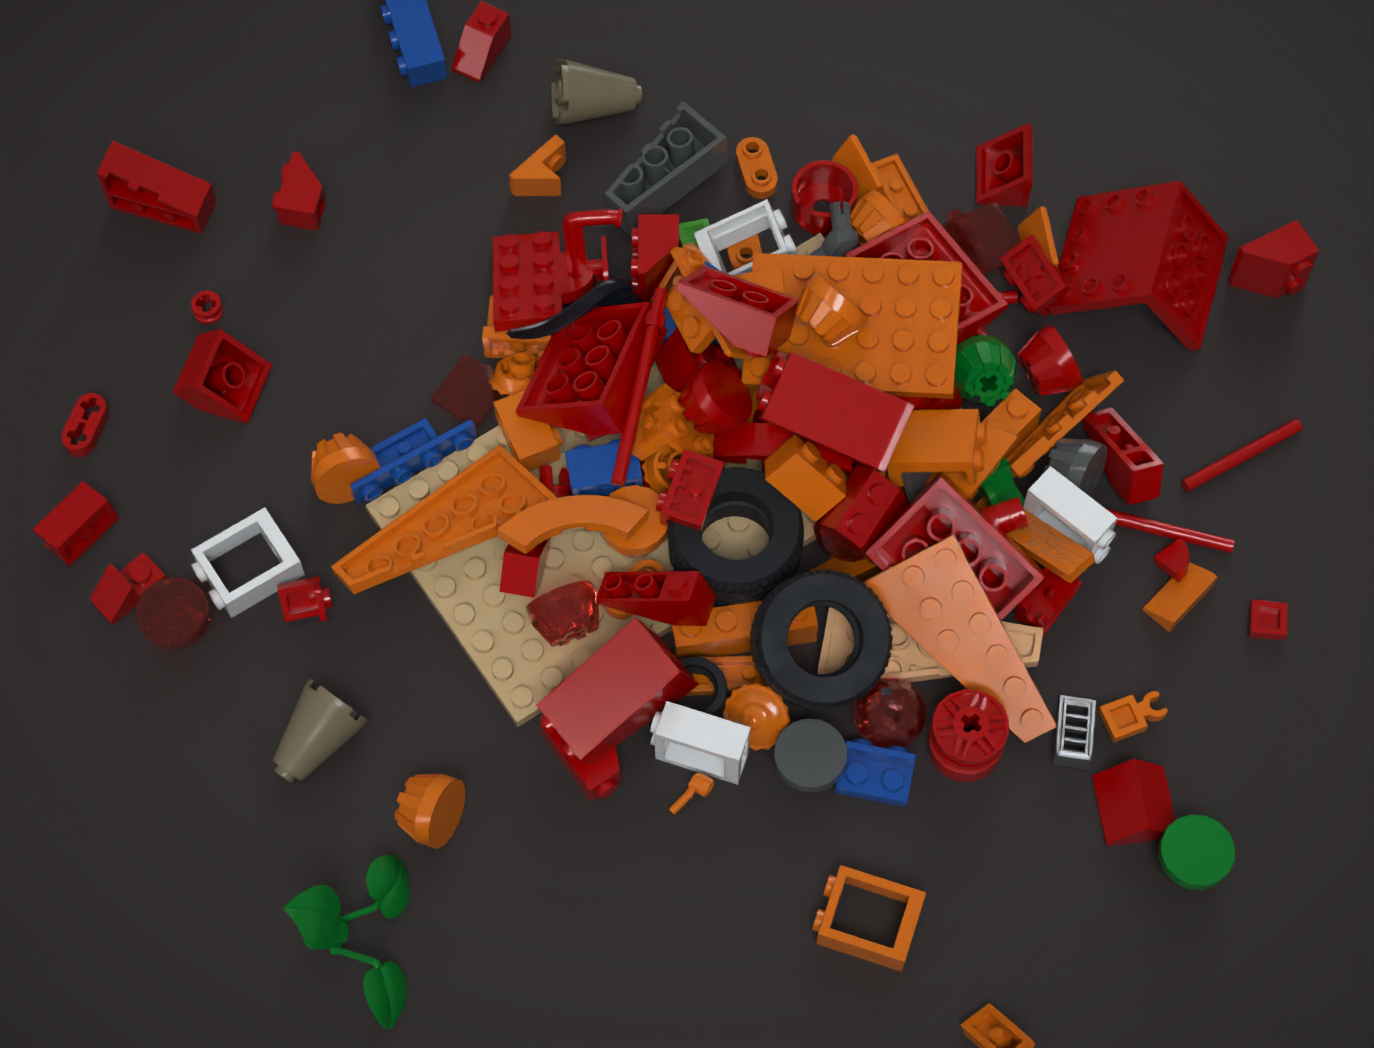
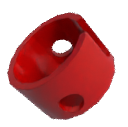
[790,160,858,236]

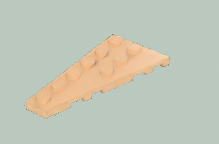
[817,607,1044,687]

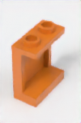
[887,409,987,487]

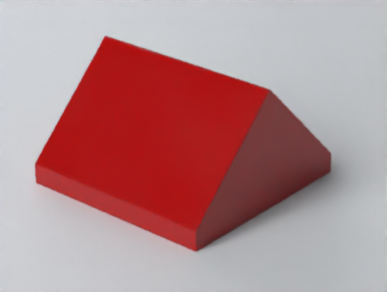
[976,123,1033,207]
[1091,759,1176,847]

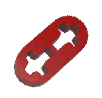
[61,393,109,457]

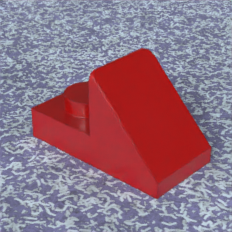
[89,552,168,625]

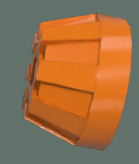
[850,189,906,246]
[794,273,869,345]
[311,433,381,504]
[601,485,669,558]
[394,774,465,849]

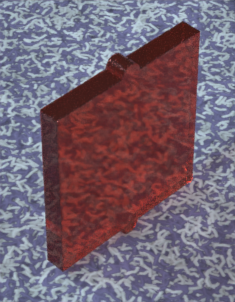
[431,354,502,428]

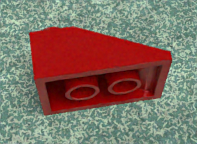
[677,265,799,358]

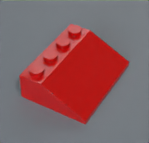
[845,211,1008,345]
[515,302,668,436]
[865,472,1045,620]

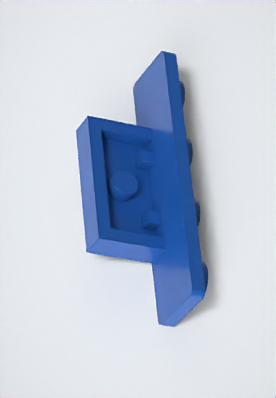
[350,418,477,504]

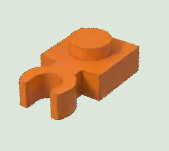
[1098,691,1168,743]

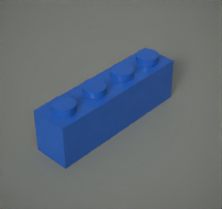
[380,0,448,88]

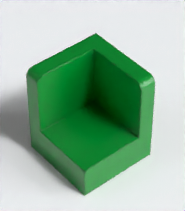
[978,457,1025,507]

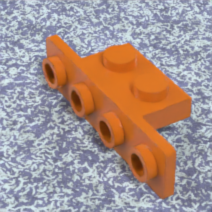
[666,246,752,360]

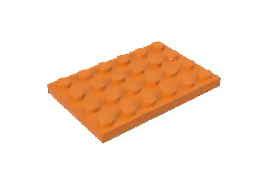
[742,253,963,399]

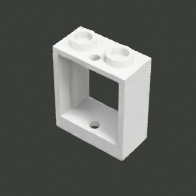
[694,199,798,276]
[1023,466,1117,564]
[191,507,305,618]
[650,701,751,785]

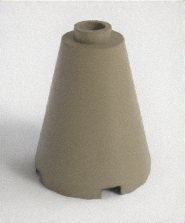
[551,59,642,125]
[272,679,369,783]

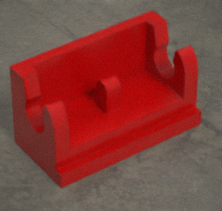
[32,481,120,567]
[1014,567,1083,638]

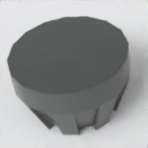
[1043,438,1108,497]
[774,719,847,793]

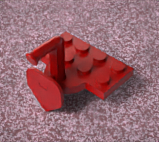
[493,208,623,332]

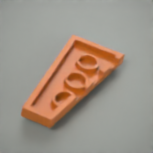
[1005,370,1124,479]

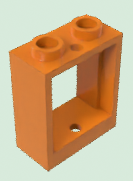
[812,865,926,972]

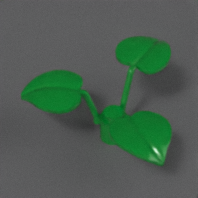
[283,855,410,1030]

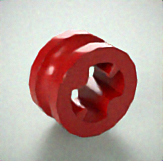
[191,290,224,324]

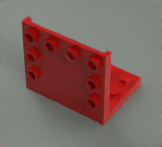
[1046,180,1229,351]

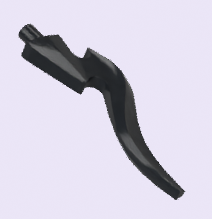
[506,278,643,339]

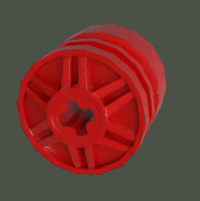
[927,689,1009,782]

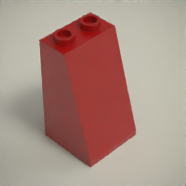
[757,352,915,472]
[536,617,699,765]

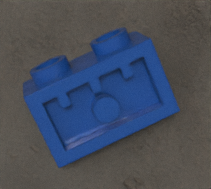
[835,739,916,807]

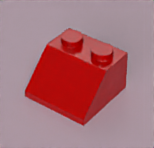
[1227,220,1320,298]
[172,329,273,423]
[818,465,910,564]

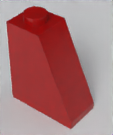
[540,722,621,802]

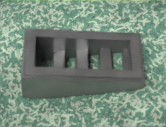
[1052,695,1096,770]

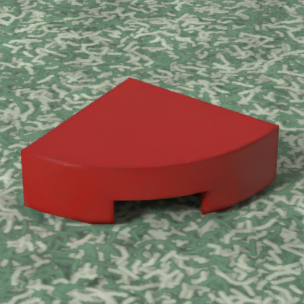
[1154,538,1190,582]

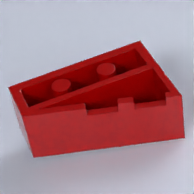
[97,140,217,234]

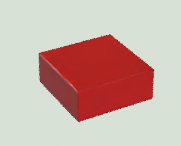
[1248,599,1288,641]

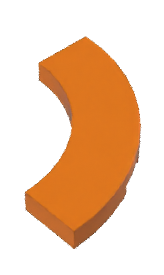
[497,495,649,554]

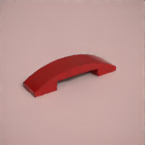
[713,423,853,473]

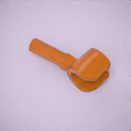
[668,773,715,815]

